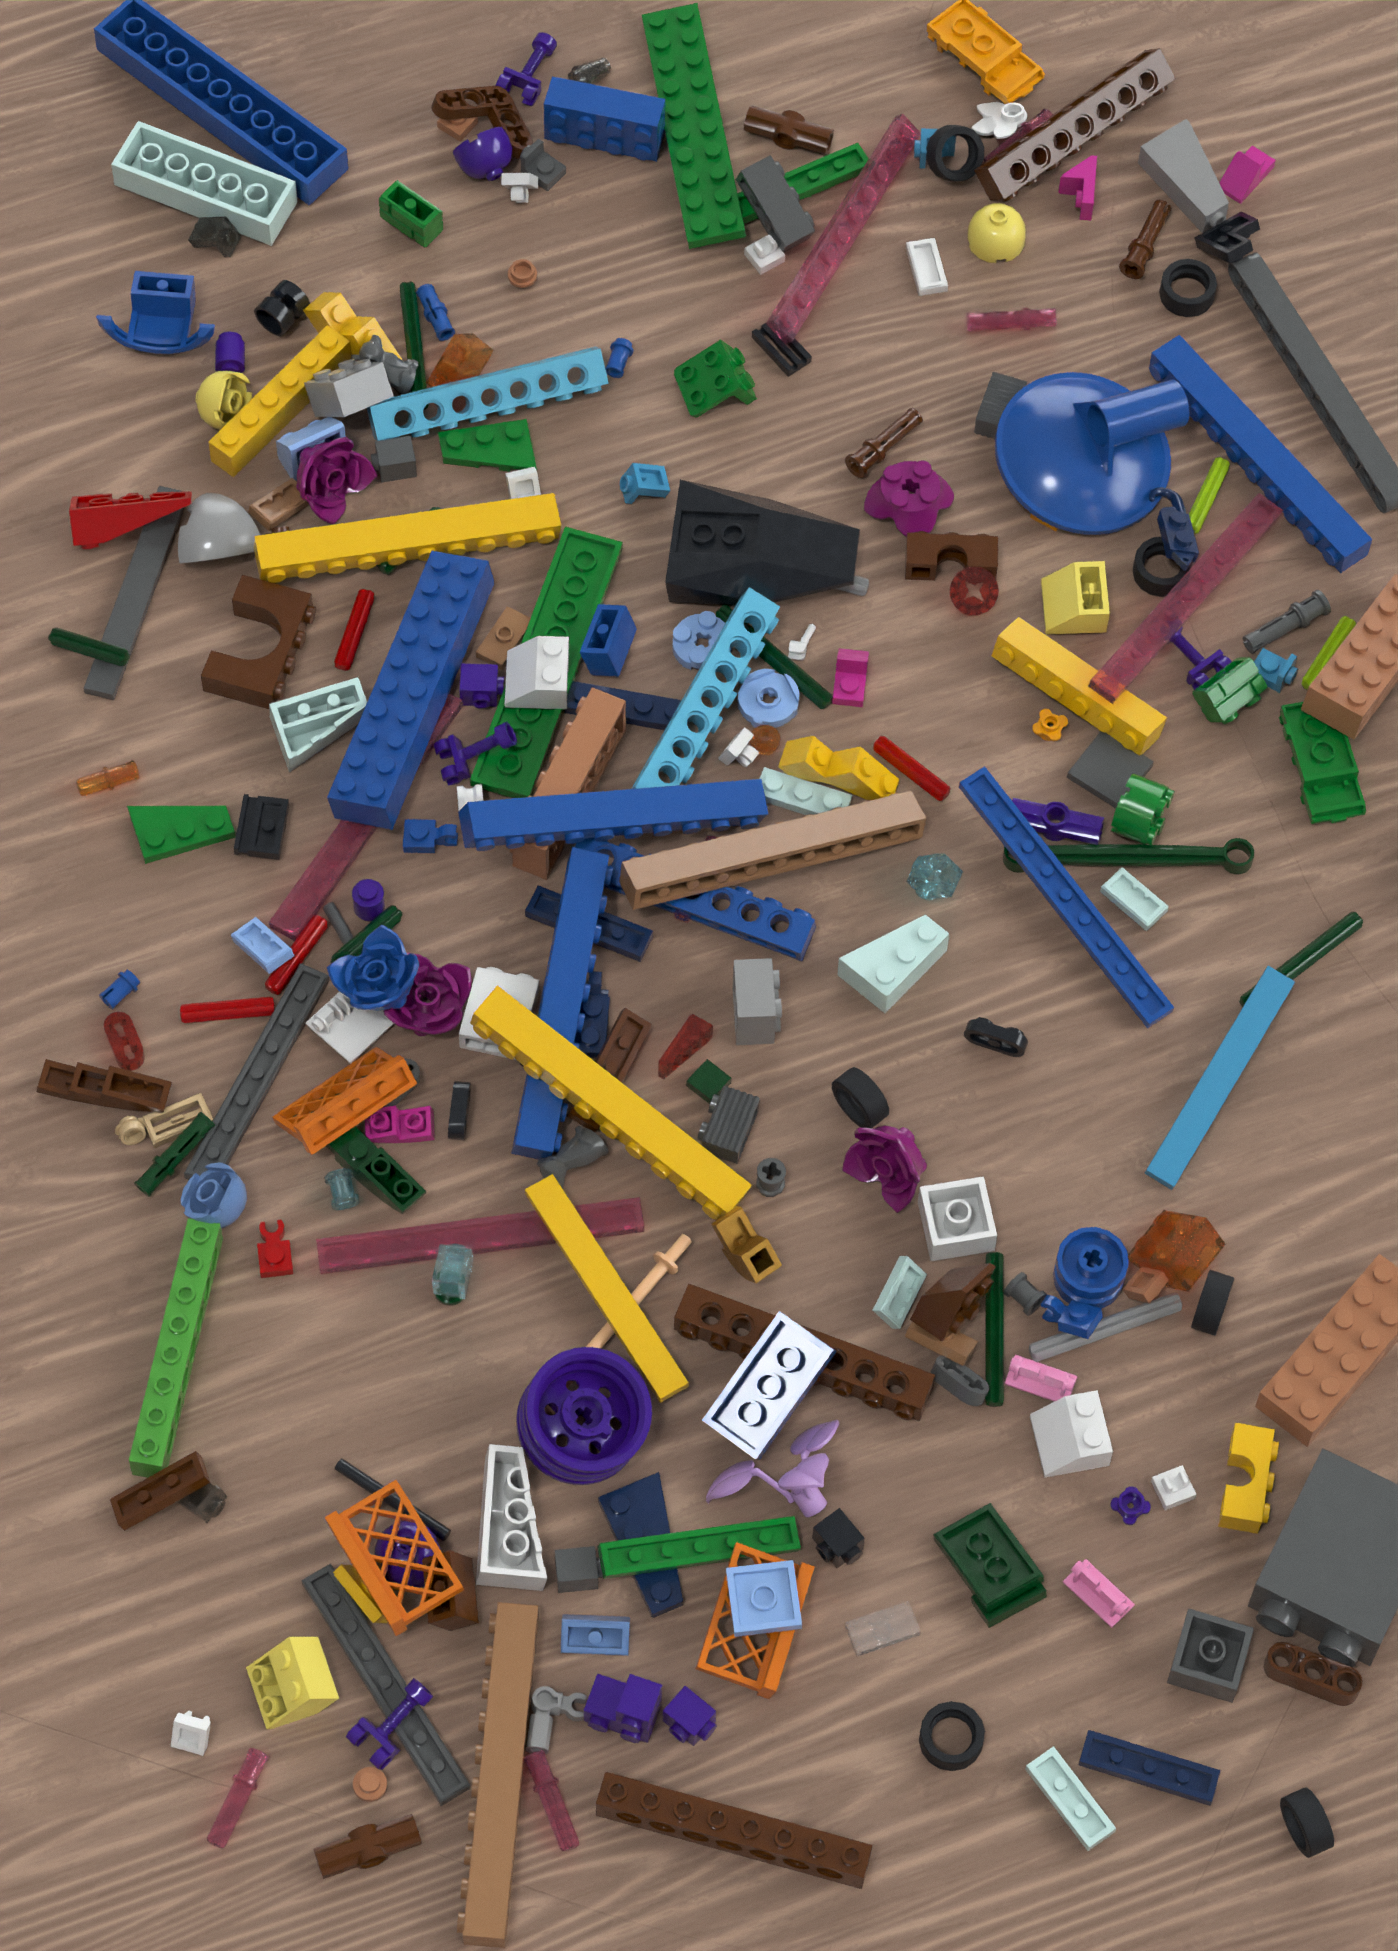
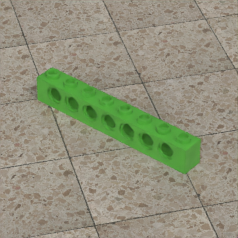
[129,1218,223,1478]

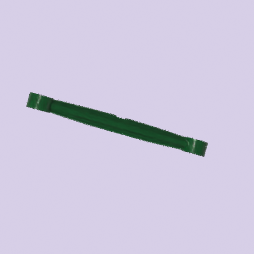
[1003,838,1254,874]

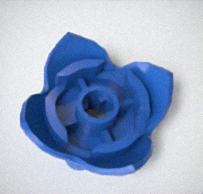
[327,925,419,1011]

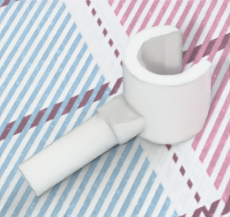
[788,624,816,660]

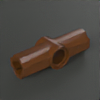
[744,106,834,154]
[313,1814,422,1879]

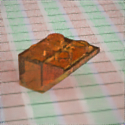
[1128,1210,1226,1292]

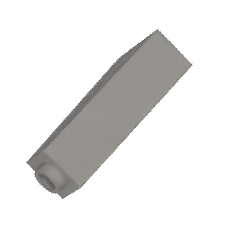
[1138,119,1229,233]

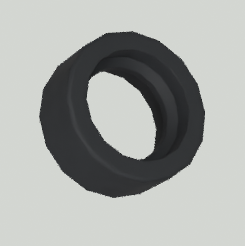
[926,125,984,182]
[1159,259,1217,317]
[1132,536,1192,597]
[831,1067,890,1129]
[1191,1270,1234,1336]
[919,1701,985,1771]
[1280,1787,1334,1858]

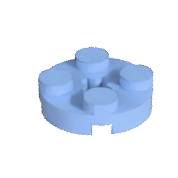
[673,611,733,670]
[738,669,799,730]

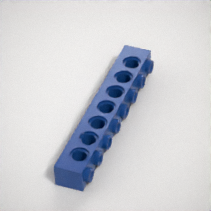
[575,838,816,961]

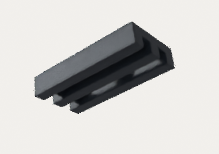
[752,317,812,377]

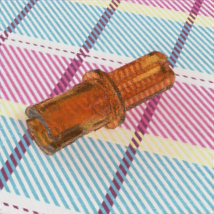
[76,760,140,796]

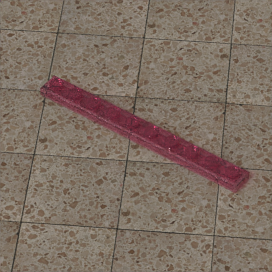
[766,113,921,344]
[1088,493,1283,704]
[269,693,463,941]
[316,1197,644,1274]

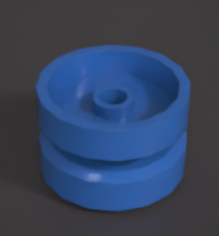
[1053,1227,1129,1308]

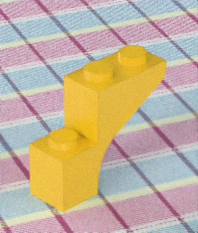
[303,292,403,361]
[778,735,899,800]

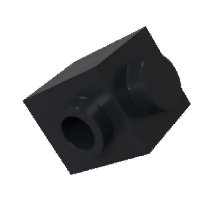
[812,1508,865,1568]

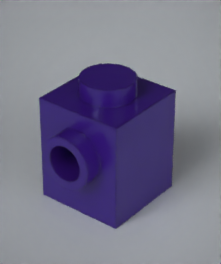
[459,663,504,709]
[663,1686,717,1746]

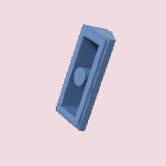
[561,1614,630,1655]

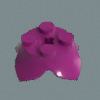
[296,437,377,525]
[864,460,954,537]
[383,953,471,1036]
[842,1125,927,1213]

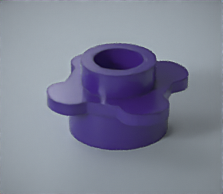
[1110,1486,1151,1525]

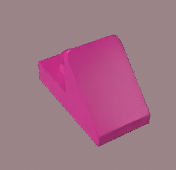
[1219,145,1276,204]
[1058,155,1097,221]
[832,648,869,707]

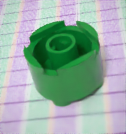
[1111,773,1175,846]

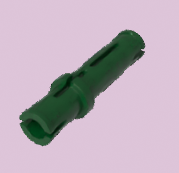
[134,1112,215,1197]

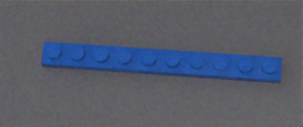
[959,766,1174,1029]

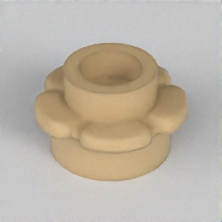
[115,1116,146,1145]

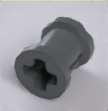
[756,1158,786,1197]
[1004,1272,1047,1316]

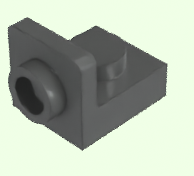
[520,139,566,192]

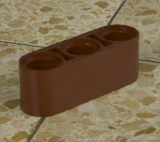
[1263,1642,1363,1706]

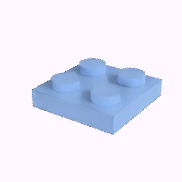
[726,1560,802,1637]

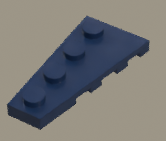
[598,1472,683,1618]

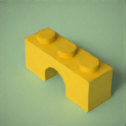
[1218,1423,1279,1534]

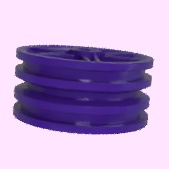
[516,1347,652,1485]

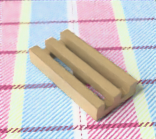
[141,1093,213,1148]

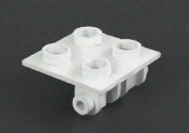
[305,992,395,1064]

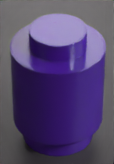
[215,331,245,373]
[352,879,385,922]

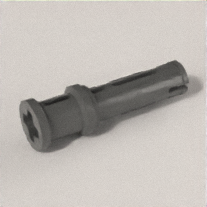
[1242,590,1331,654]

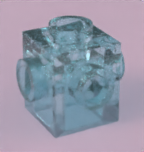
[906,853,963,900]

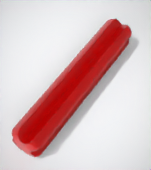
[334,589,375,671]
[873,736,951,801]
[265,915,328,995]
[180,997,275,1023]

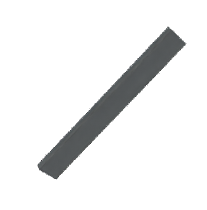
[84,486,185,700]
[184,963,329,1180]
[301,1563,470,1806]

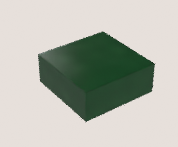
[686,1059,732,1104]

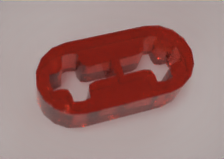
[104,1011,145,1071]

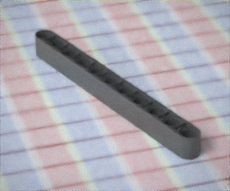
[1228,252,1398,514]

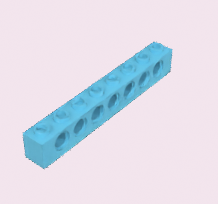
[367,346,609,441]
[631,587,780,789]

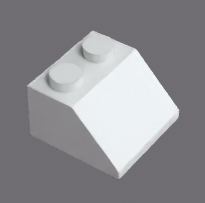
[505,636,569,709]
[1030,1390,1113,1477]

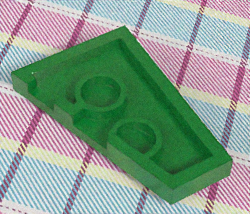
[438,419,537,472]
[127,806,236,864]

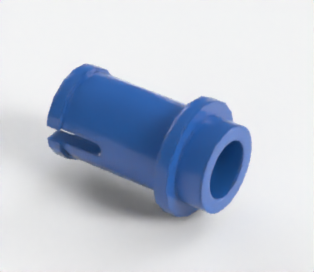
[605,338,634,378]
[99,969,140,1010]

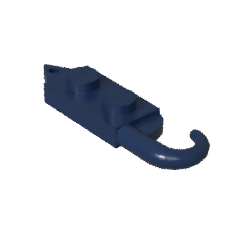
[1149,487,1199,571]

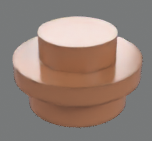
[508,259,537,288]
[353,1767,387,1802]

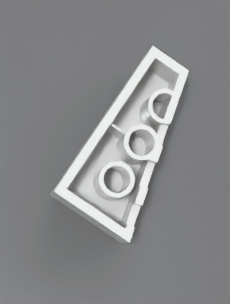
[476,1444,547,1591]

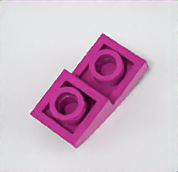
[365,1105,435,1143]

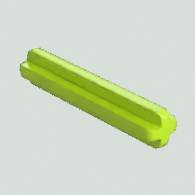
[1189,457,1230,534]
[1301,616,1356,690]

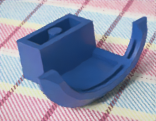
[96,271,215,354]

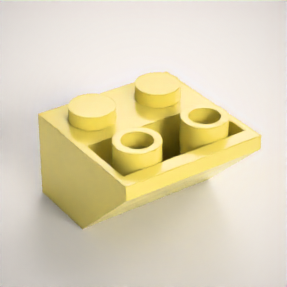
[1041,561,1110,634]
[246,1637,339,1729]

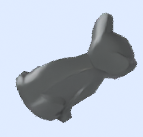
[352,335,418,394]
[537,1126,609,1189]

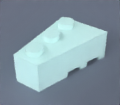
[269,677,367,772]
[837,915,949,1013]

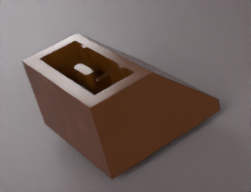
[910,1263,996,1341]

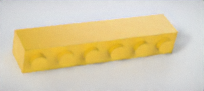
[208,325,351,478]
[991,617,1167,756]

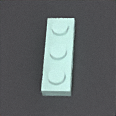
[760,767,852,815]
[1025,1746,1116,1851]

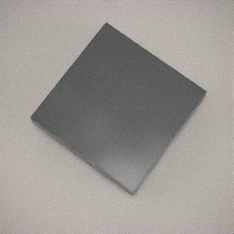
[1067,731,1154,808]

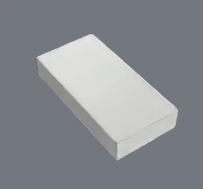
[906,238,948,296]

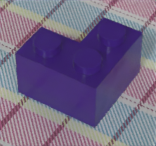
[584,1673,662,1743]

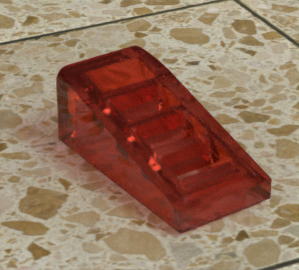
[658,1014,713,1079]

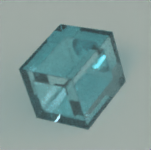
[432,1243,473,1299]

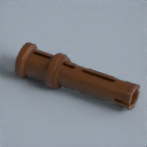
[1119,200,1172,279]
[845,408,923,478]

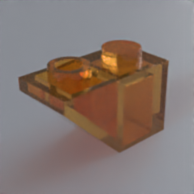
[426,333,494,387]

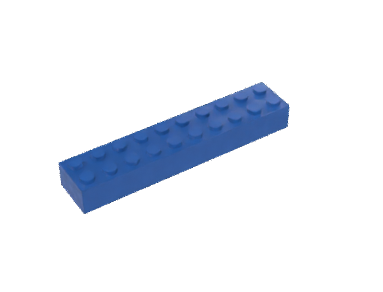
[94,0,348,205]
[327,551,495,830]

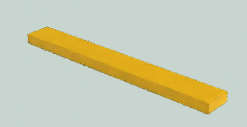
[525,1174,689,1403]

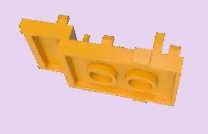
[927,0,1045,104]

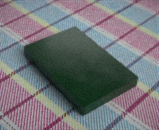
[933,1503,1044,1613]

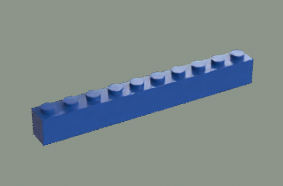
[1149,335,1372,573]
[458,779,768,851]
[511,847,613,1160]

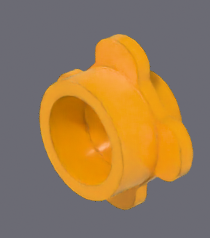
[1032,709,1068,741]

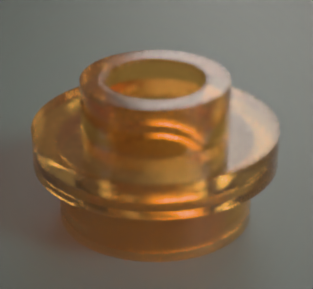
[750,725,781,755]

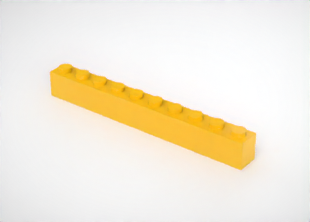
[254,493,561,583]
[470,985,752,1220]

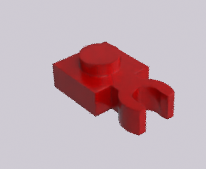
[257,1219,293,1278]

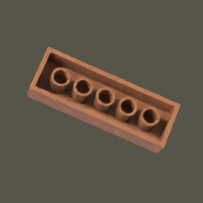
[1301,574,1398,740]
[510,687,626,880]
[1255,1253,1398,1447]

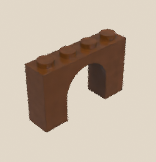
[201,575,316,709]

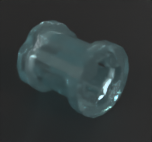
[324,1168,359,1210]

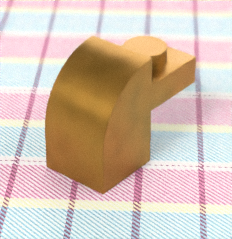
[711,1206,782,1283]

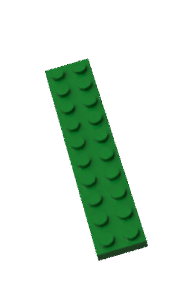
[642,3,746,249]
[470,526,623,798]

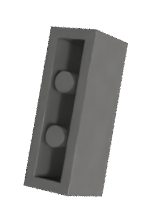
[735,155,815,253]

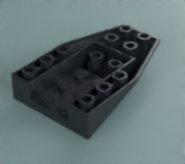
[665,479,860,605]

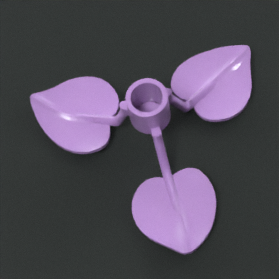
[706,1419,839,1517]

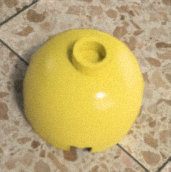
[967,203,1026,263]
[196,371,252,430]

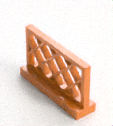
[272,1047,417,1155]
[325,1480,464,1636]
[695,1542,815,1699]

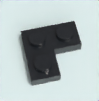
[1194,212,1260,264]

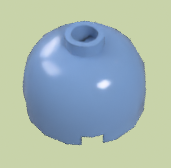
[180,1162,247,1229]

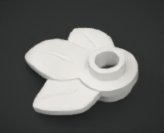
[972,102,1027,139]

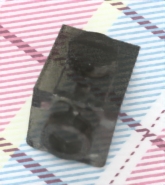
[188,216,241,257]
[177,1483,227,1523]

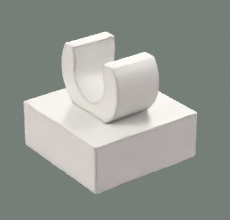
[501,173,538,203]
[744,235,785,275]
[505,467,541,499]
[718,727,759,767]
[1151,1465,1196,1510]
[171,1711,211,1756]

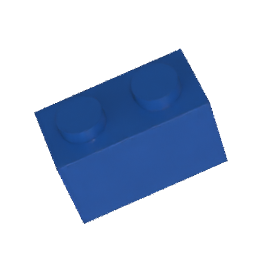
[580,604,637,677]

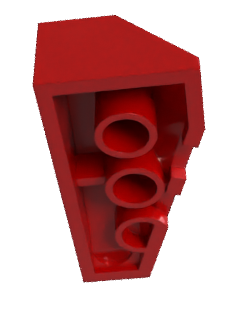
[69,491,192,549]

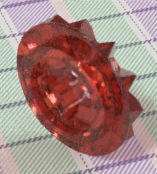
[950,566,999,615]

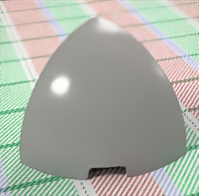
[178,493,260,563]

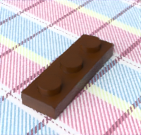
[110,1451,211,1531]

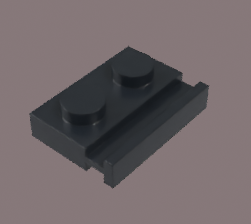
[234,794,289,860]

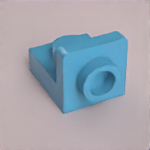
[914,128,956,168]
[620,463,670,504]
[1254,648,1299,693]

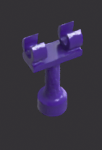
[496,32,557,106]
[1157,618,1232,690]
[434,722,517,785]
[346,1678,434,1770]

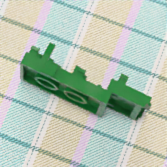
[1279,702,1366,824]

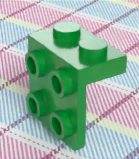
[674,339,757,418]

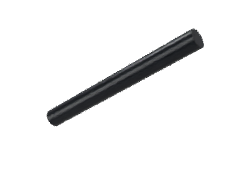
[334,1458,451,1541]

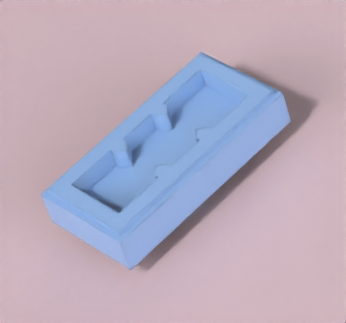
[231,917,294,974]

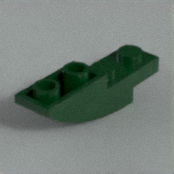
[326,1126,426,1214]

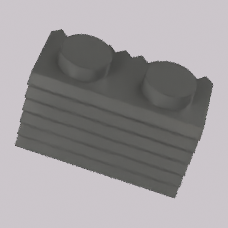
[974,372,1027,439]
[697,1086,760,1164]

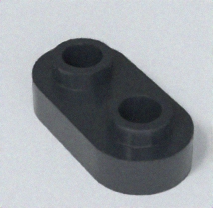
[964,1017,1028,1057]

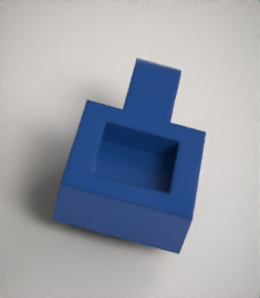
[403,819,458,853]
[1041,1295,1103,1339]

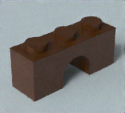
[905,531,998,583]

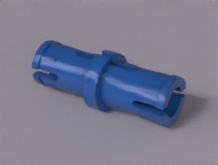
[416,284,455,341]

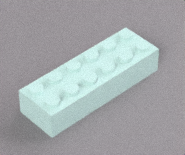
[111,121,298,246]

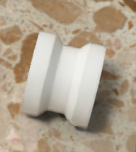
[457,784,483,811]

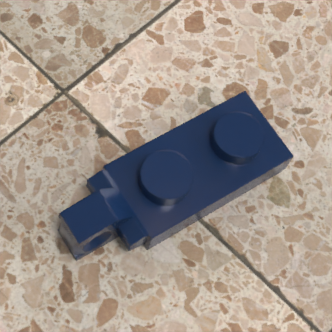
[574,971,610,1058]

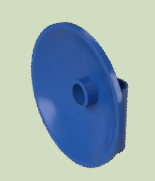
[994,372,1189,535]

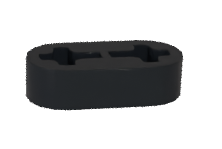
[448,1081,471,1140]

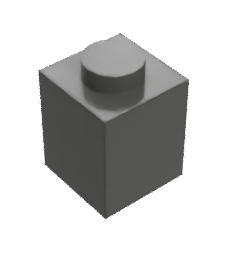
[371,436,417,483]
[555,1546,603,1593]

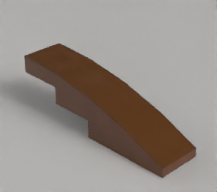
[37,1059,172,1113]

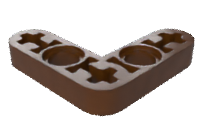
[431,86,533,159]

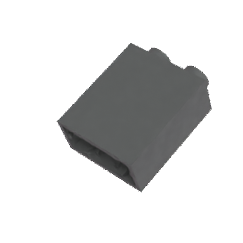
[1248,1448,1398,1667]

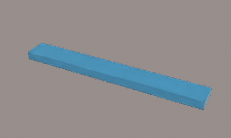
[1144,965,1295,1190]

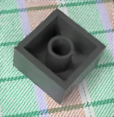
[1167,1608,1254,1703]

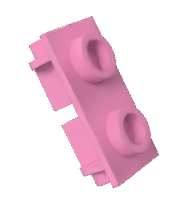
[1005,1355,1077,1402]
[1063,1559,1135,1628]

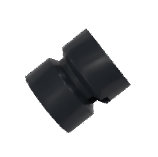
[254,280,310,336]

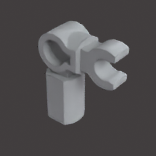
[525,1686,587,1755]

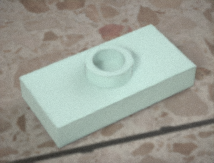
[1100,867,1169,931]
[872,1256,927,1329]

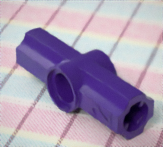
[1012,798,1104,845]

